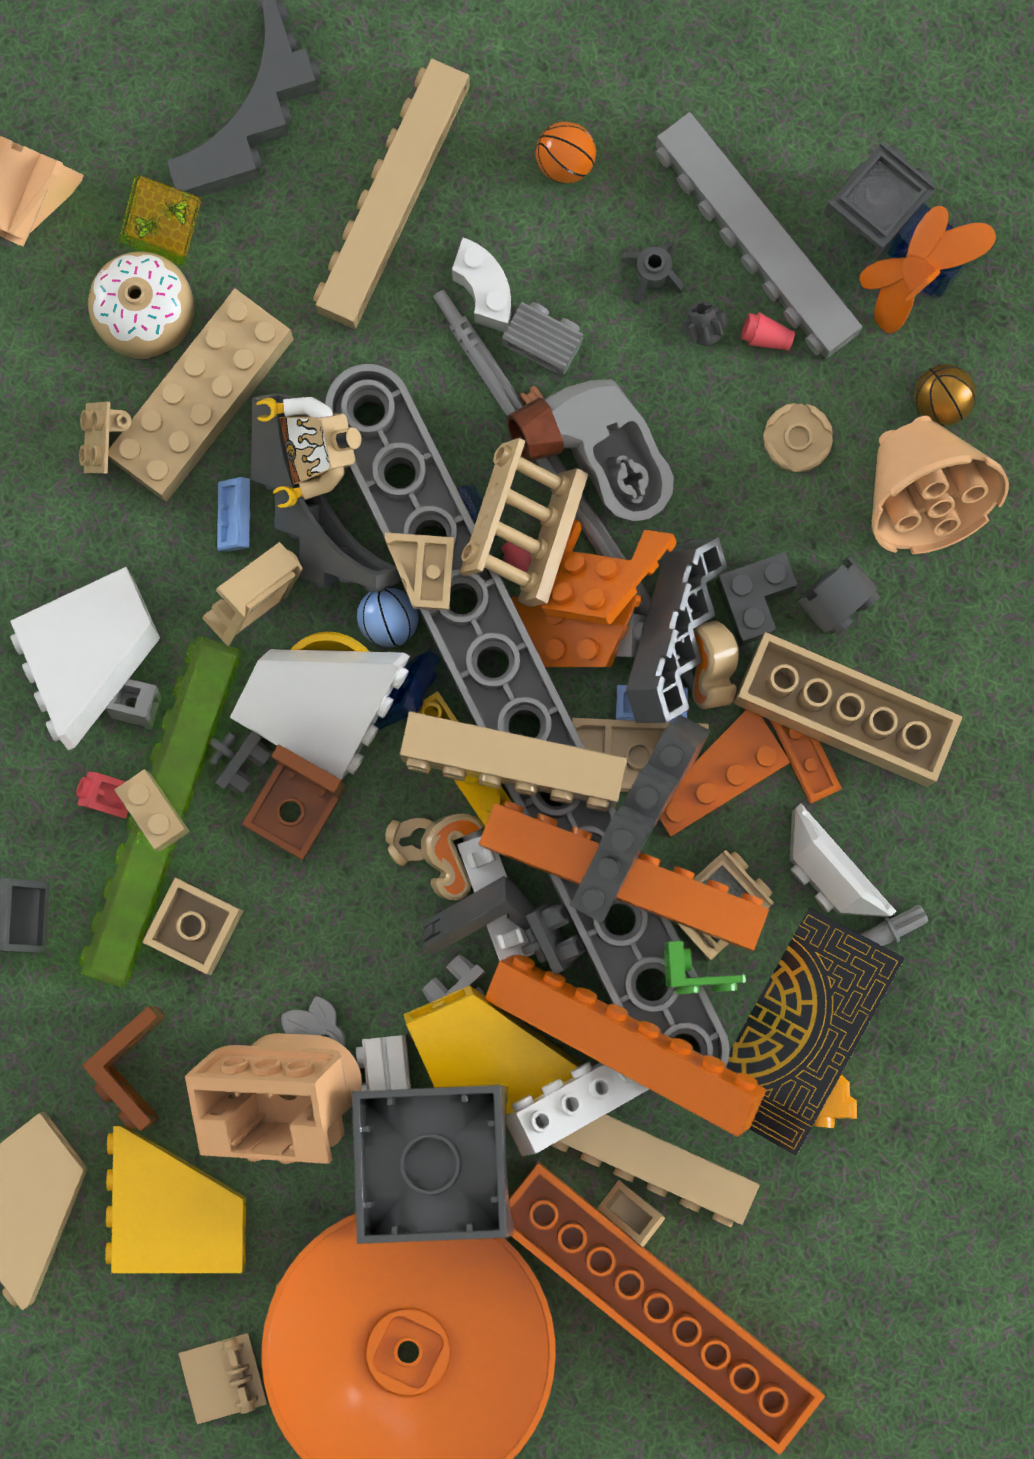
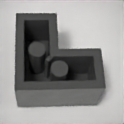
[716,552,798,646]

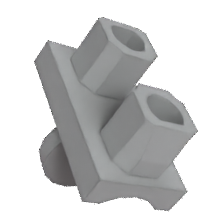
[422,954,486,1002]

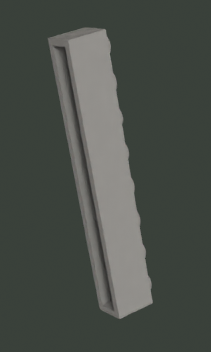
[655,112,863,359]

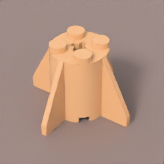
[0,136,84,247]

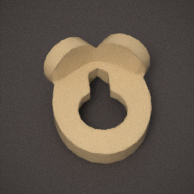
[385,818,434,866]

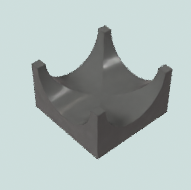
[352,1085,514,1244]

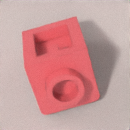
[76,772,129,819]

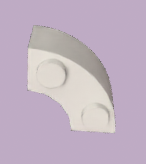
[452,237,511,332]

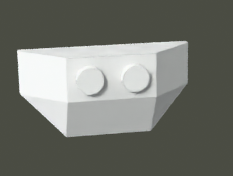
[790,804,896,917]

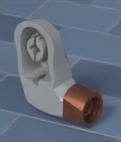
[507,379,674,521]

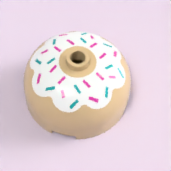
[88,251,195,359]

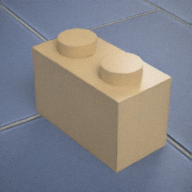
[114,769,190,852]

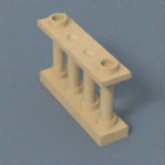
[459,438,589,607]

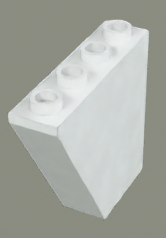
[10,567,160,750]
[230,649,410,780]

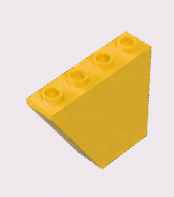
[403,985,583,1114]
[105,1125,246,1273]

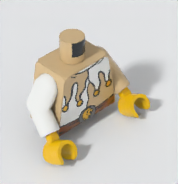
[256,397,362,508]

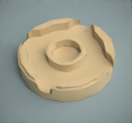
[763,403,833,473]

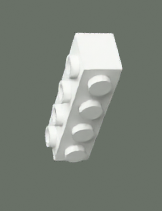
[506,1062,649,1156]

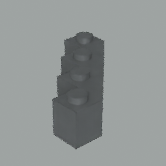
[626,537,728,723]

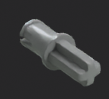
[859,905,928,946]

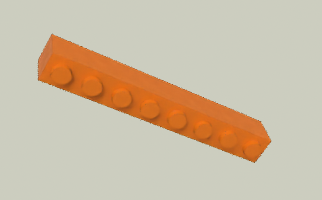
[479,800,770,951]
[484,954,767,1137]

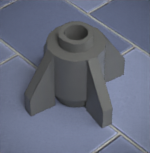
[621,241,685,305]

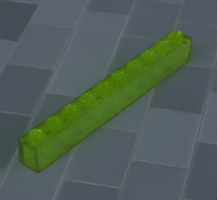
[79,636,242,988]

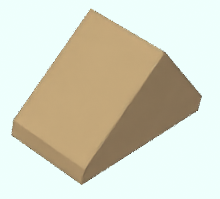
[597,1180,665,1247]

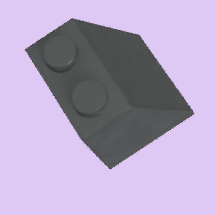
[0,878,50,953]

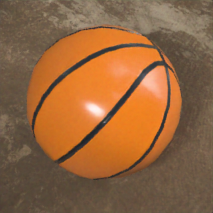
[535,122,597,184]

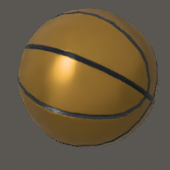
[914,364,976,426]

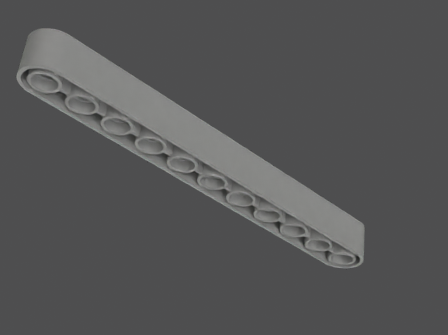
[325,364,729,1067]

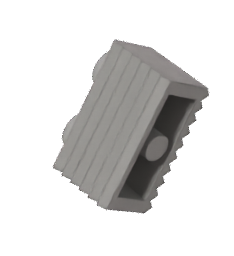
[502,302,583,377]

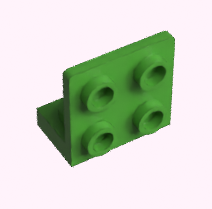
[663,941,746,994]

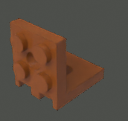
[241,744,347,861]
[82,1006,166,1131]

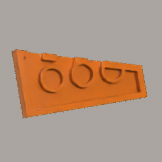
[659,710,791,837]

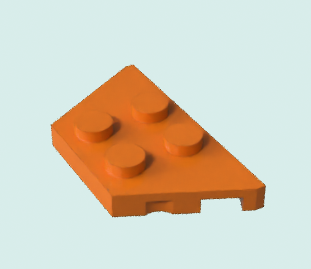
[511,595,641,667]

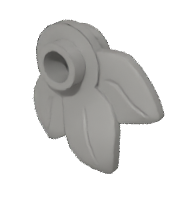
[281,996,346,1047]

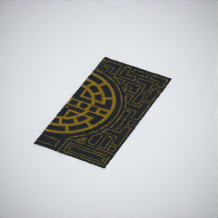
[726,908,904,1155]

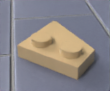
[385,532,455,611]

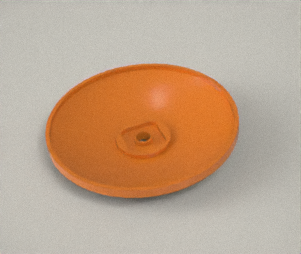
[262,1213,556,1459]

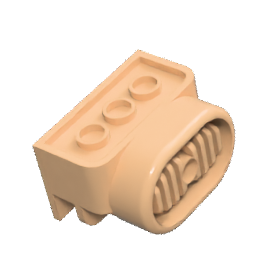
[185,1033,362,1164]

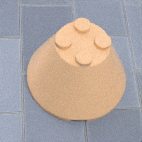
[872,416,1009,554]

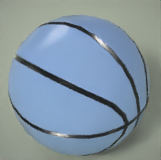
[357,586,419,648]

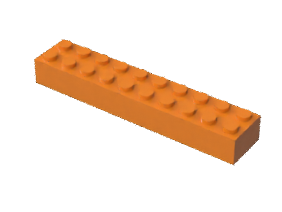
[509,1161,825,1455]

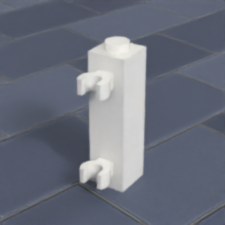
[457,829,535,961]

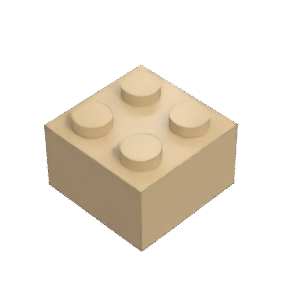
[142,878,243,975]

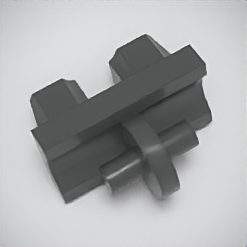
[208,728,271,794]
[521,903,586,975]

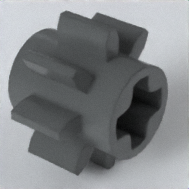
[682,302,728,345]

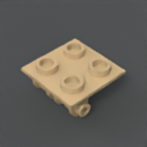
[79,402,131,473]
[178,1333,267,1424]

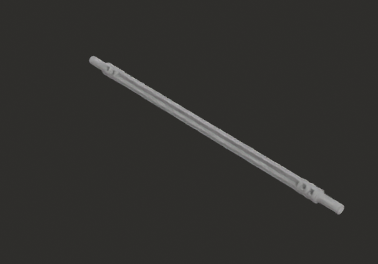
[433,290,695,691]

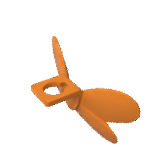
[859,206,996,334]

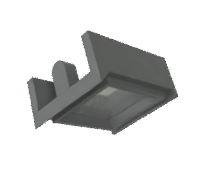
[824,141,937,259]

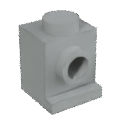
[105,679,162,731]

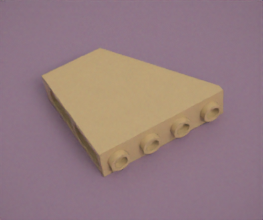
[0,1112,88,1310]

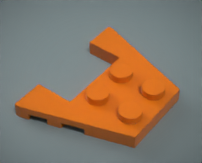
[542,519,677,626]

